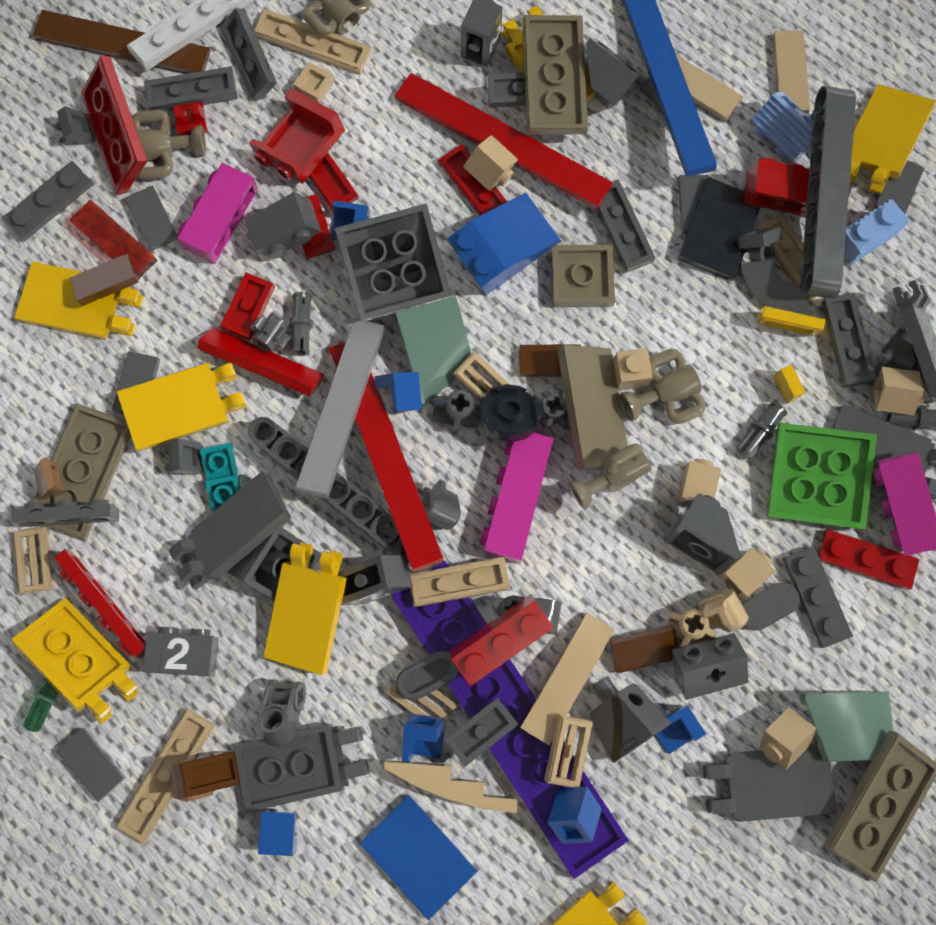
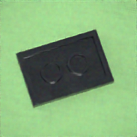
[677,177,760,281]

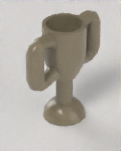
[302,0,372,36]
[132,109,206,180]
[620,349,705,424]
[568,443,651,510]

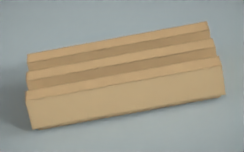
[452,351,509,401]
[13,526,54,595]
[386,666,458,723]
[544,714,593,788]

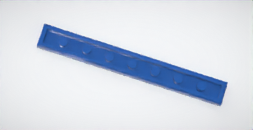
[622,0,717,177]

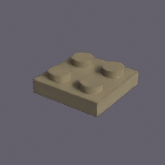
[551,245,615,307]

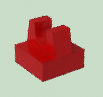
[173,102,208,136]

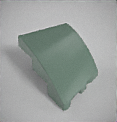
[396,296,473,406]
[799,691,893,762]

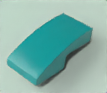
[200,442,241,512]

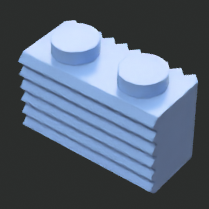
[751,91,813,161]
[844,199,909,265]

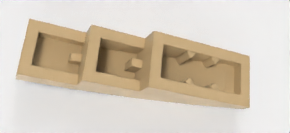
[520,613,615,745]
[384,760,517,813]

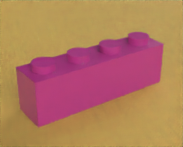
[479,433,554,564]

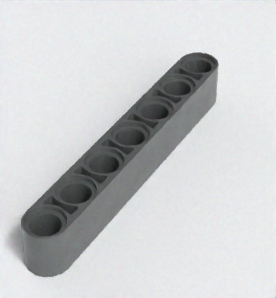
[800,85,856,299]
[248,417,411,567]

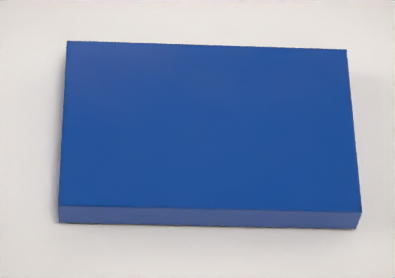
[360,795,478,920]

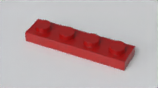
[54,549,146,658]

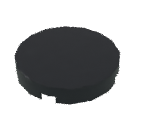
[478,384,542,442]

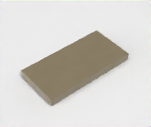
[522,15,588,135]
[557,345,628,470]
[32,403,131,541]
[823,730,936,882]

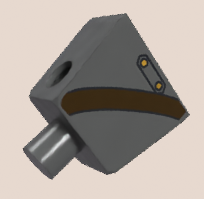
[589,676,671,763]

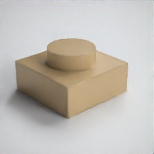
[293,62,335,103]

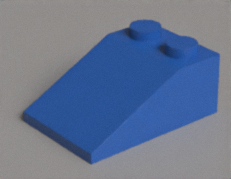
[447,193,561,295]

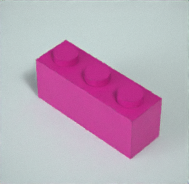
[177,163,258,264]
[873,450,936,556]

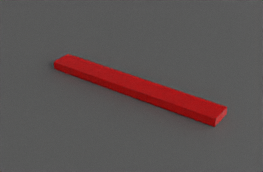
[395,73,613,210]
[329,342,444,573]

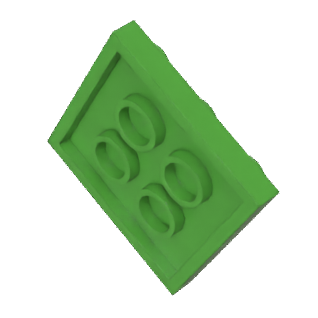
[767,423,877,530]

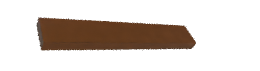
[33,10,211,74]

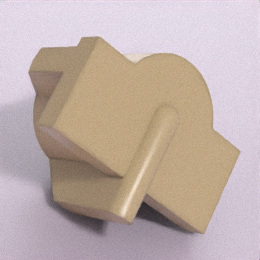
[697,585,749,632]
[666,609,717,648]

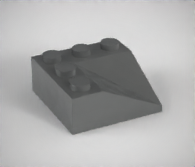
[334,203,451,321]

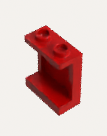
[249,88,345,184]

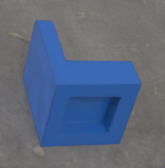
[331,201,371,240]
[375,372,422,412]
[656,705,706,754]
[402,714,445,763]
[548,787,601,844]
[258,809,297,856]

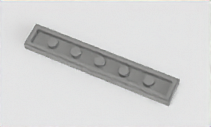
[296,318,385,498]

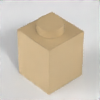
[463,135,518,191]
[613,348,653,391]
[873,367,927,415]
[677,459,721,505]
[719,547,775,600]
[759,707,816,770]

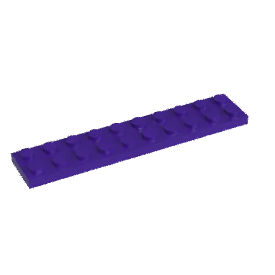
[391,560,629,879]

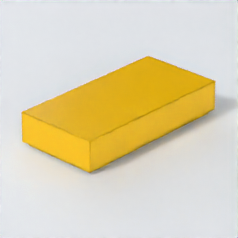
[756,306,826,336]

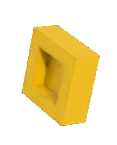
[773,364,805,404]

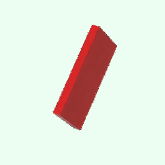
[81,56,147,195]

